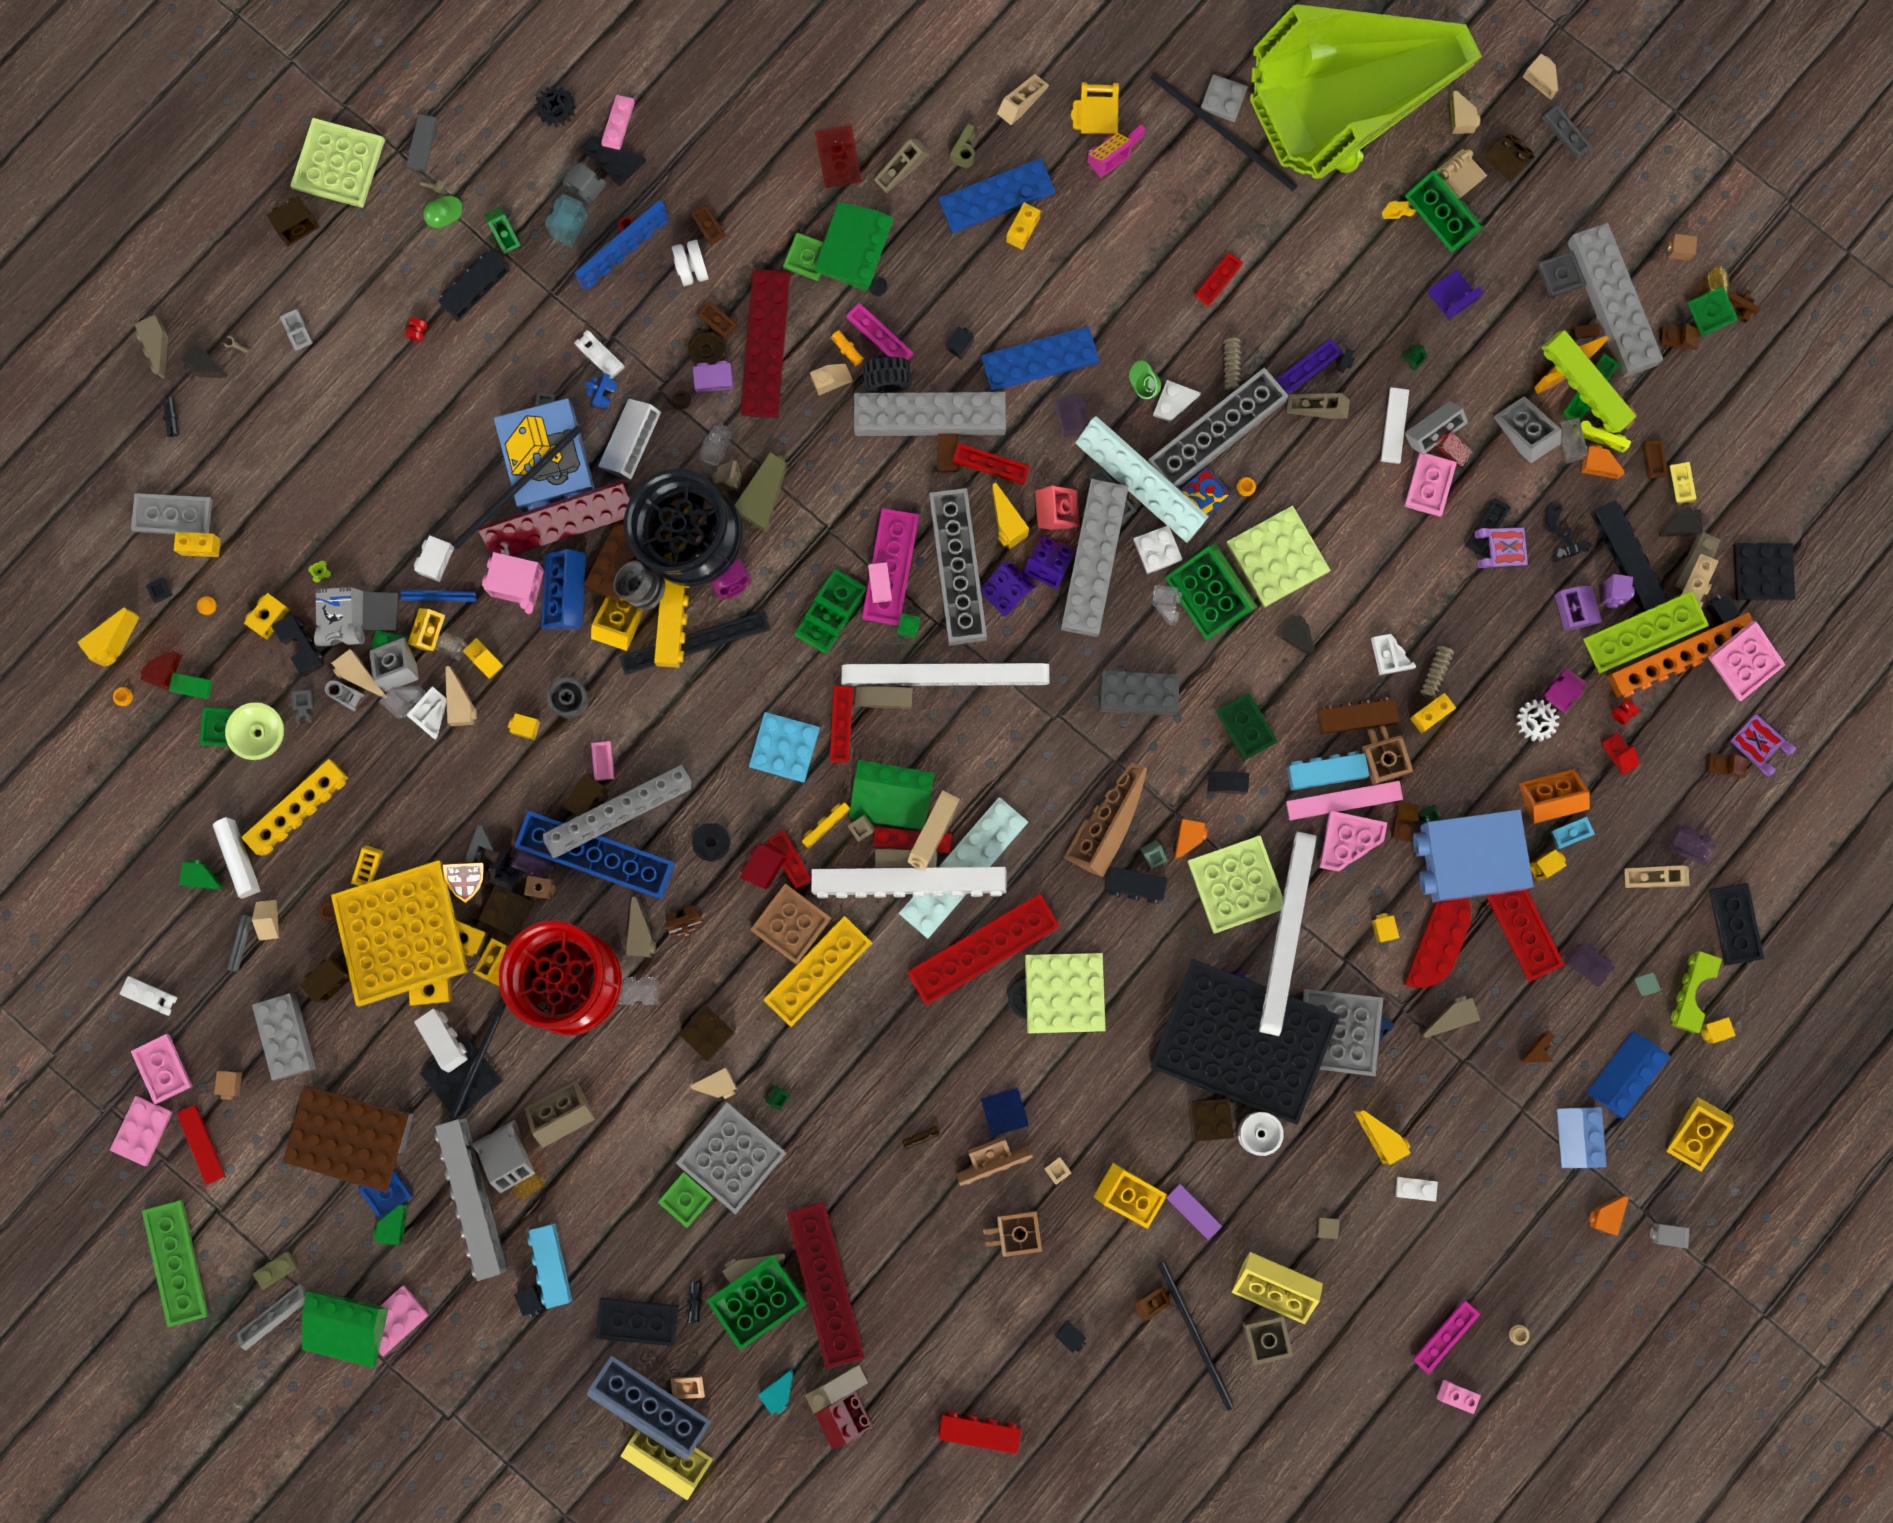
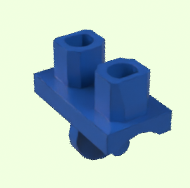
[584,373,618,409]

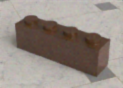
[1317,697,1399,735]

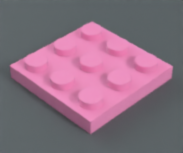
[1708,621,1785,701]

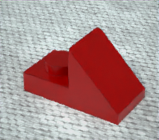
[1601,732,1640,775]

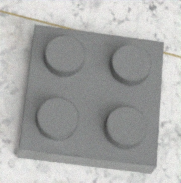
[1201,74,1248,122]

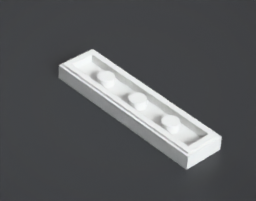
[1381,387,1409,464]

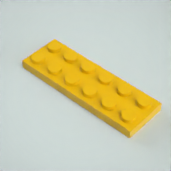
[764,916,872,1027]

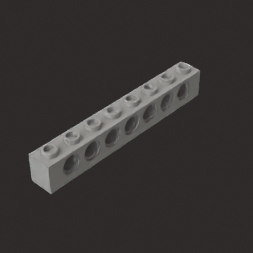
[543,765,691,859]

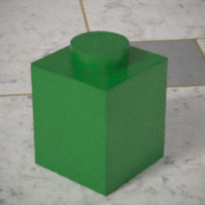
[897,613,921,640]

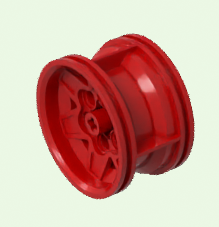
[499,921,622,1036]

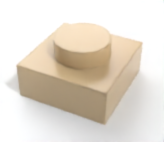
[1044,1157,1071,1185]

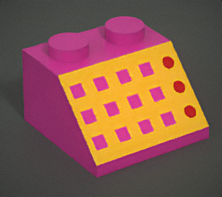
[1087,133,1133,178]

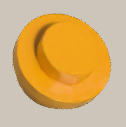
[1237,477,1256,496]
[197,596,217,615]
[113,687,133,706]

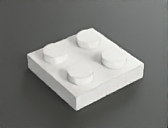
[1133,525,1183,574]

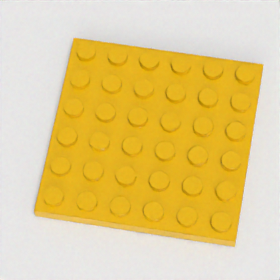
[331,860,468,1007]

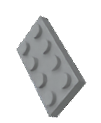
[131,493,212,534]

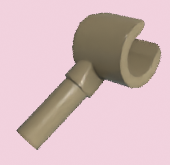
[420,180,447,194]
[222,336,249,354]

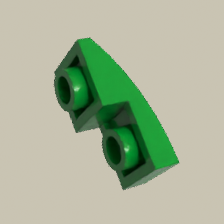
[169,672,212,699]

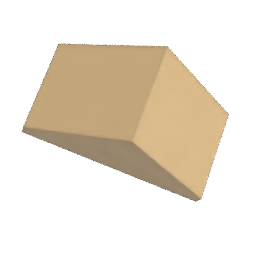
[252,900,279,941]

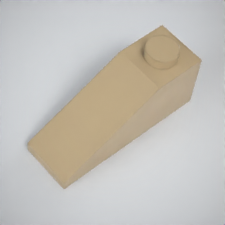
[997,74,1049,125]
[332,649,388,699]
[446,666,477,726]
[1625,865,1690,888]

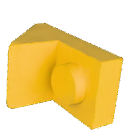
[463,638,503,679]

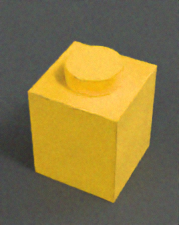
[508,713,540,740]
[1372,913,1399,943]
[1701,1017,1736,1043]

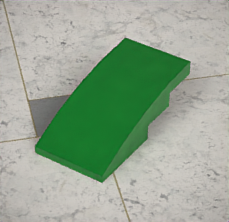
[794,569,867,655]

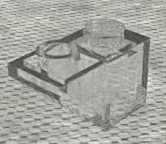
[699,424,733,466]
[1153,585,1182,626]
[379,686,426,719]

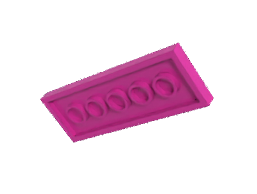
[862,508,919,626]

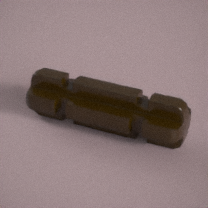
[902,1126,940,1149]

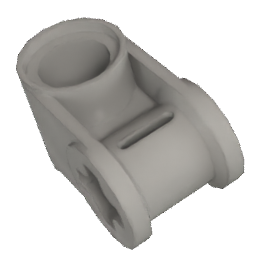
[325,680,365,712]

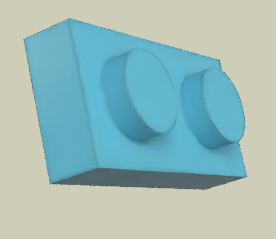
[1550,817,1595,849]

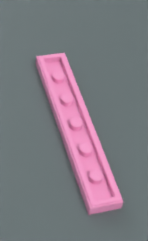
[1286,781,1403,821]

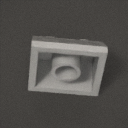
[369,638,419,693]

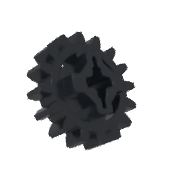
[535,85,576,127]

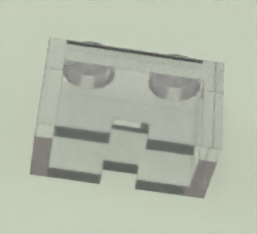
[619,977,660,1005]

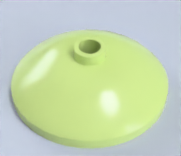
[225,703,284,760]

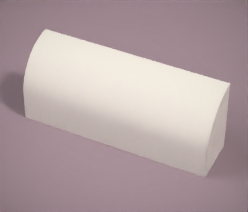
[598,399,661,480]
[213,817,261,899]

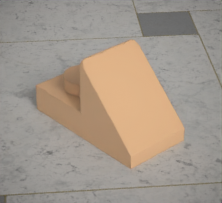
[670,1374,705,1399]

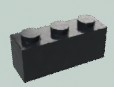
[1105,867,1168,904]

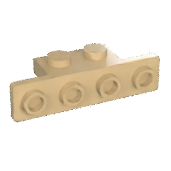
[1681,554,1718,607]

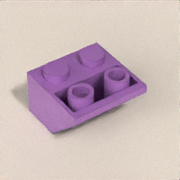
[1555,586,1602,631]

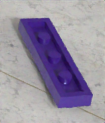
[1276,339,1342,395]

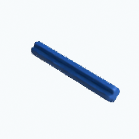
[401,590,477,602]

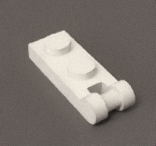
[574,330,625,379]
[120,976,178,1016]

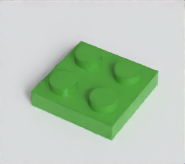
[783,233,824,281]
[658,1172,714,1228]

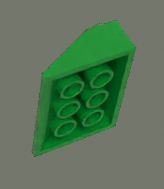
[814,202,894,292]
[1165,545,1258,641]
[849,760,934,831]
[706,1254,807,1351]
[302,1290,389,1368]

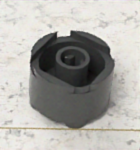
[562,161,607,205]
[547,678,589,719]

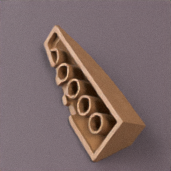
[1064,763,1147,877]

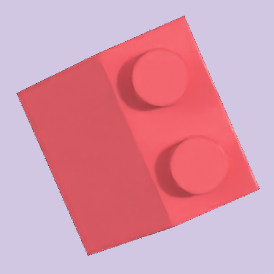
[1035,486,1080,530]

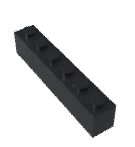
[1590,500,1667,613]

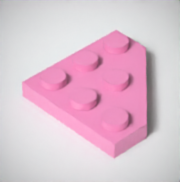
[1319,811,1387,872]

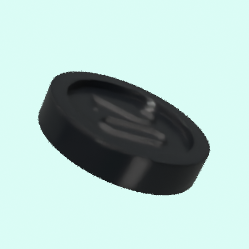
[869,277,887,296]

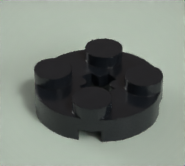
[692,823,731,862]

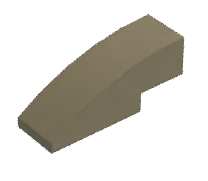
[854,687,913,709]
[875,849,937,868]

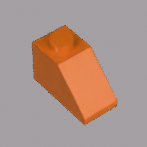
[1581,445,1624,479]
[1174,819,1208,859]
[1589,1195,1629,1236]

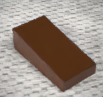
[1574,323,1600,338]

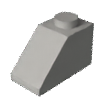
[1650,1223,1689,1249]

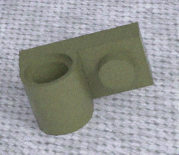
[950,124,976,168]

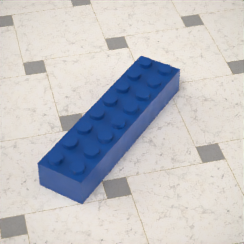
[514,811,676,900]

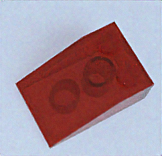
[815,123,862,188]

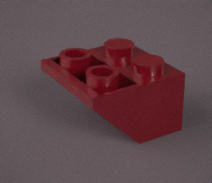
[740,843,788,889]
[815,1391,873,1449]

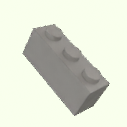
[1405,401,1468,455]

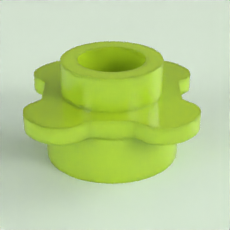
[308,561,331,583]

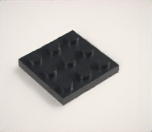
[1734,543,1795,601]
[420,1036,503,1118]

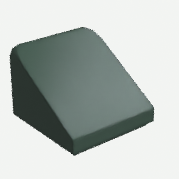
[1140,841,1168,869]
[1635,973,1661,996]

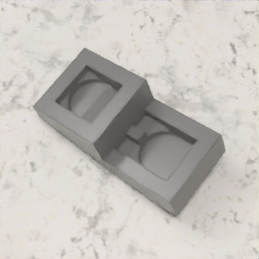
[280,309,313,351]

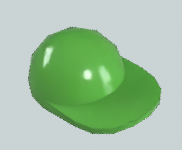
[423,196,462,228]
[1129,360,1161,399]

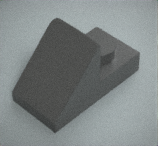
[465,825,496,863]

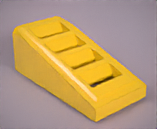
[351,845,384,886]

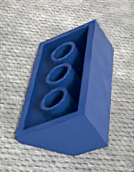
[541,549,586,630]
[1586,1032,1671,1118]

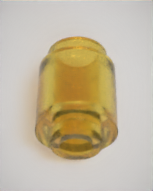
[1708,267,1730,294]

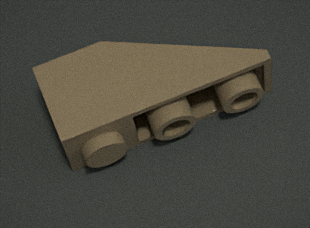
[134,315,168,379]

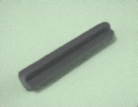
[227,915,252,972]

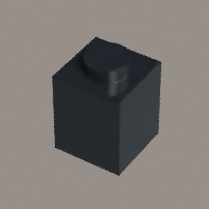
[946,326,974,360]
[1706,594,1740,626]
[514,1285,545,1318]
[1054,1320,1086,1353]

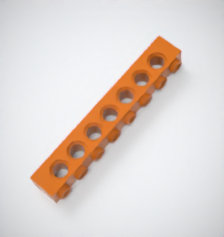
[1607,612,1753,698]

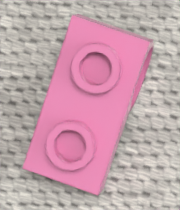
[1436,1380,1481,1414]

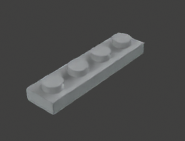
[236,1284,307,1351]

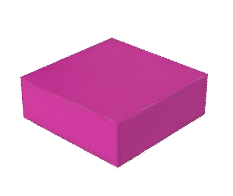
[1128,125,1145,147]

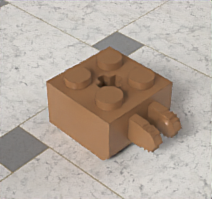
[1361,725,1413,785]
[983,1210,1042,1257]

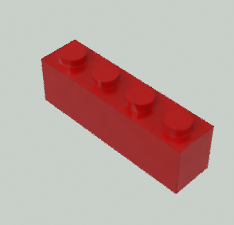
[938,1410,1021,1454]

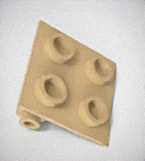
[1436,149,1487,198]

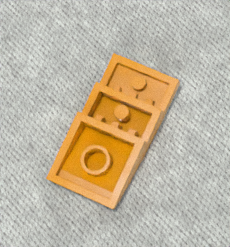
[1534,335,1608,394]

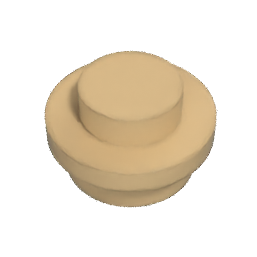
[1509,1325,1529,1345]

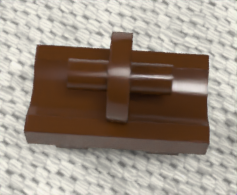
[1728,290,1761,324]
[664,905,703,939]

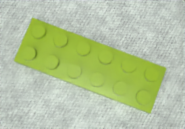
[1583,591,1709,674]

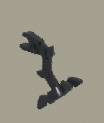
[1544,502,1593,562]

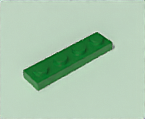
[1562,353,1620,425]

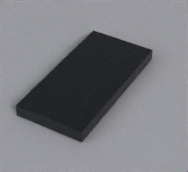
[1709,883,1764,966]
[596,1297,679,1346]

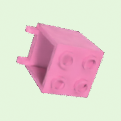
[482,552,544,614]

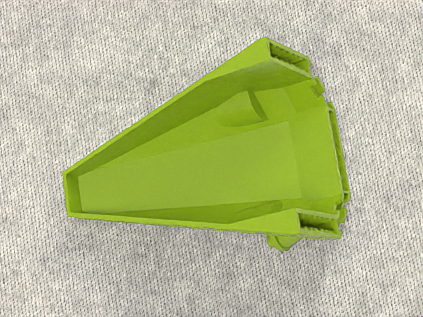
[1250,4,1482,179]

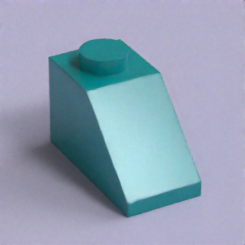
[758,1369,794,1415]

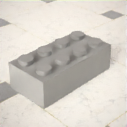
[252,993,316,1080]

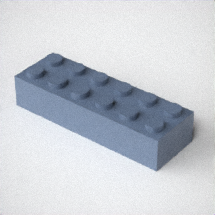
[587,1356,711,1461]

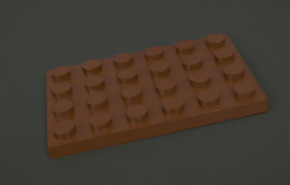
[283,1085,409,1192]

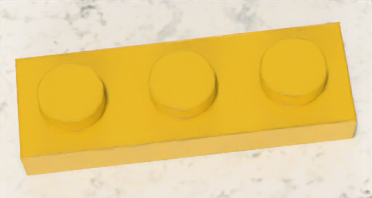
[802,802,850,849]

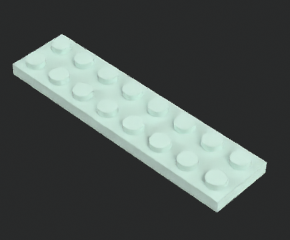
[1076,416,1209,543]
[899,797,1028,939]

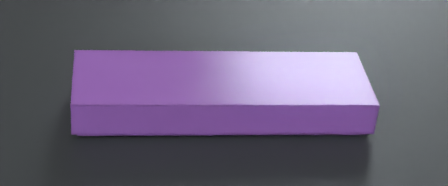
[1166,1184,1222,1240]

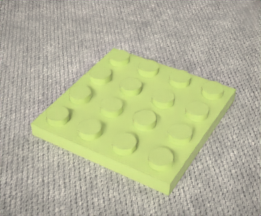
[290,118,385,208]
[1227,506,1331,608]
[1187,836,1283,934]
[1025,953,1105,1033]

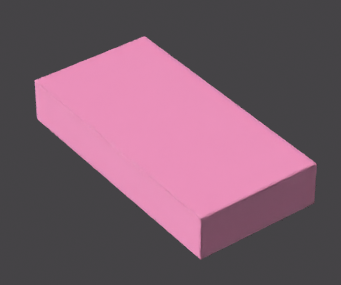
[868,562,892,603]
[591,741,615,782]

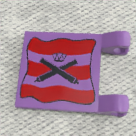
[1475,528,1528,568]
[1730,714,1796,777]

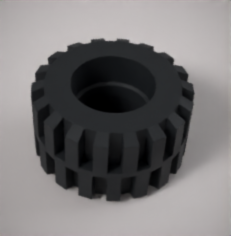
[863,356,912,393]

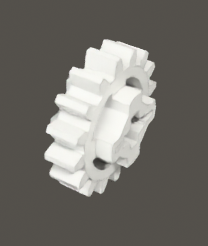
[1516,700,1559,742]

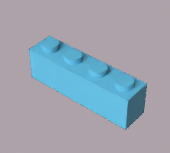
[1287,751,1369,791]
[527,1223,573,1309]

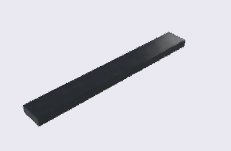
[619,611,771,675]

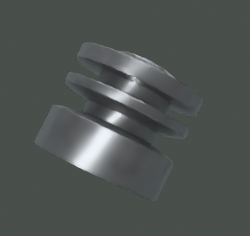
[613,561,665,610]

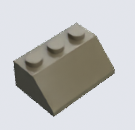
[524,1081,595,1148]

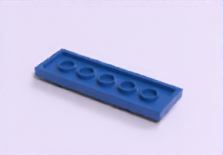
[938,158,1055,234]
[575,200,669,290]
[981,326,1099,392]

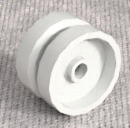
[672,239,709,286]
[1237,1112,1283,1156]

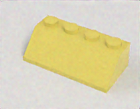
[1232,1252,1323,1324]
[621,1429,713,1500]

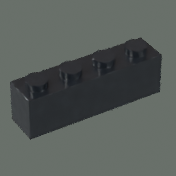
[438,249,510,322]

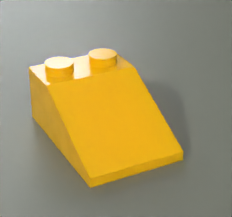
[992,483,1029,550]
[591,597,644,651]
[77,607,140,667]
[1666,1097,1734,1172]
[1353,1109,1410,1165]
[1093,1163,1167,1229]

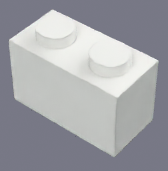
[414,535,454,582]

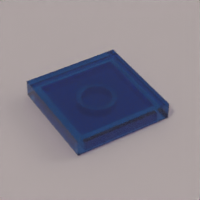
[981,1088,1029,1137]

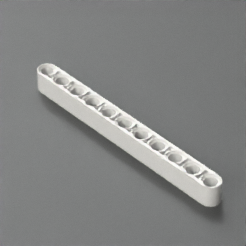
[841,663,1050,686]
[1259,831,1316,1036]

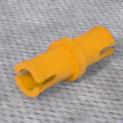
[831,330,864,366]

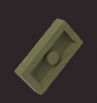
[253,1251,298,1290]

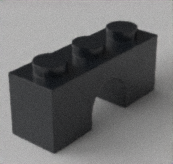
[271,614,324,677]

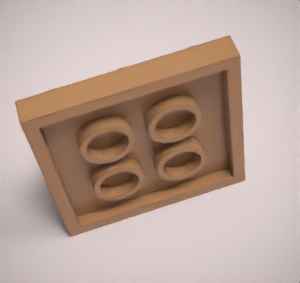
[751,884,832,965]

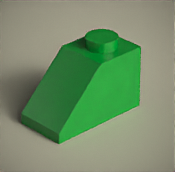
[484,206,521,254]
[179,859,224,890]
[373,1204,408,1245]

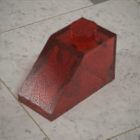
[140,651,183,690]

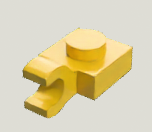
[1381,201,1416,219]

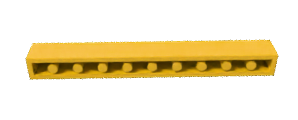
[654,498,690,668]

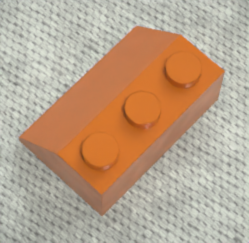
[1519,769,1590,824]

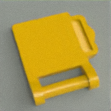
[1071,82,1119,134]

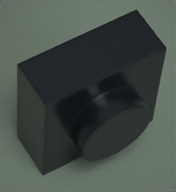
[1337,348,1355,373]
[145,577,173,603]

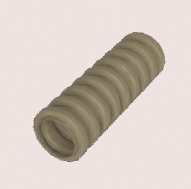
[1224,338,1241,392]
[1420,646,1454,699]

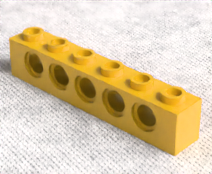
[241,759,348,856]

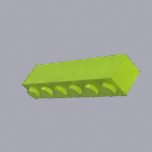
[1541,330,1637,433]

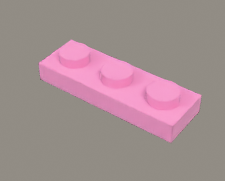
[601,95,635,150]

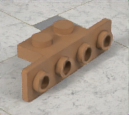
[956,1136,1033,1186]

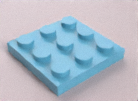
[749,712,820,783]

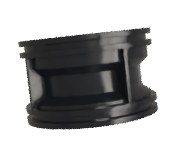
[624,469,744,587]

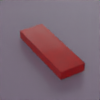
[1194,252,1244,307]
[767,830,812,889]

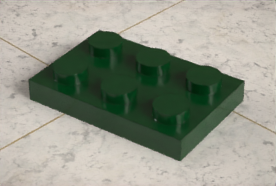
[1215,693,1278,761]

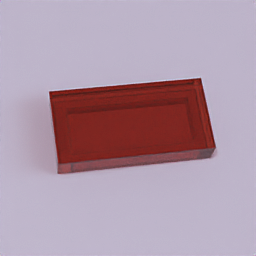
[1437,430,1472,468]

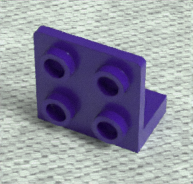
[1427,270,1484,320]
[1023,535,1076,589]
[980,560,1037,616]

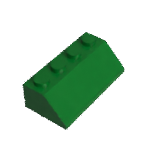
[1405,170,1485,252]

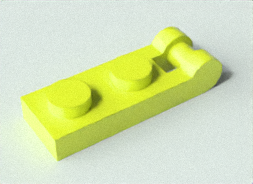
[1575,421,1631,453]

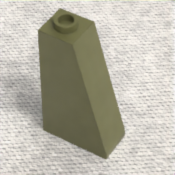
[735,452,787,533]

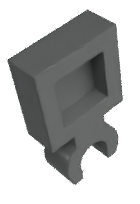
[292,690,314,724]

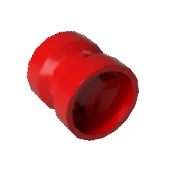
[404,317,428,342]
[1611,699,1639,725]

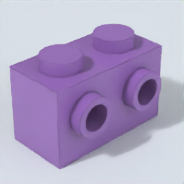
[693,361,734,393]
[1601,574,1635,609]

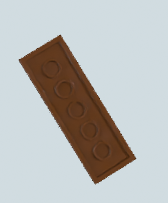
[584,487,659,602]

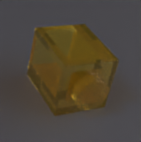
[513,1170,546,1200]

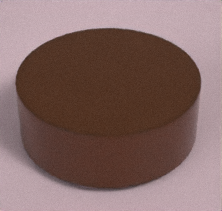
[319,902,336,922]

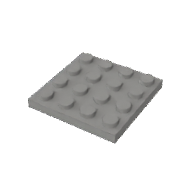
[1303,989,1384,1076]
[676,1102,787,1214]

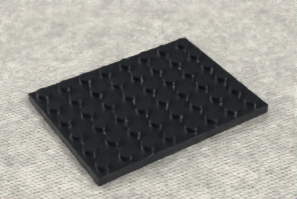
[1150,958,1340,1125]

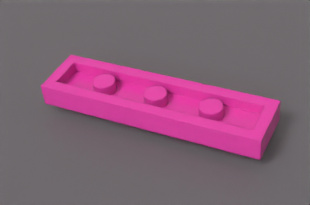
[846,303,913,360]
[1412,1300,1480,1374]

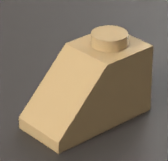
[1523,54,1558,100]
[1449,91,1480,134]
[810,364,853,396]
[691,1068,738,1099]

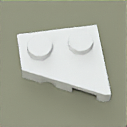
[1153,380,1201,423]
[1371,634,1416,675]
[407,687,447,740]

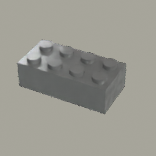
[1100,671,1179,716]

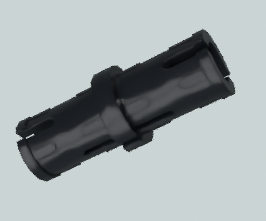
[162,397,179,437]
[687,1281,703,1323]

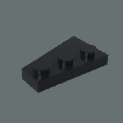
[580,135,646,187]

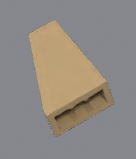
[908,790,960,871]

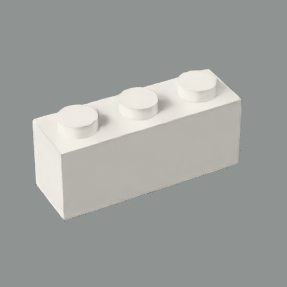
[414,1008,468,1073]

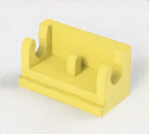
[1670,462,1696,505]

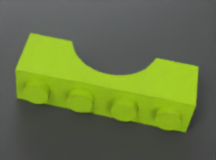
[1671,951,1722,1033]

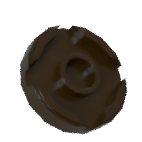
[688,332,726,366]

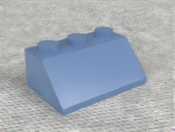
[1557,1107,1607,1168]

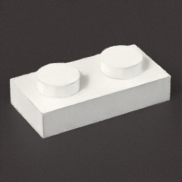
[1395,1177,1438,1201]

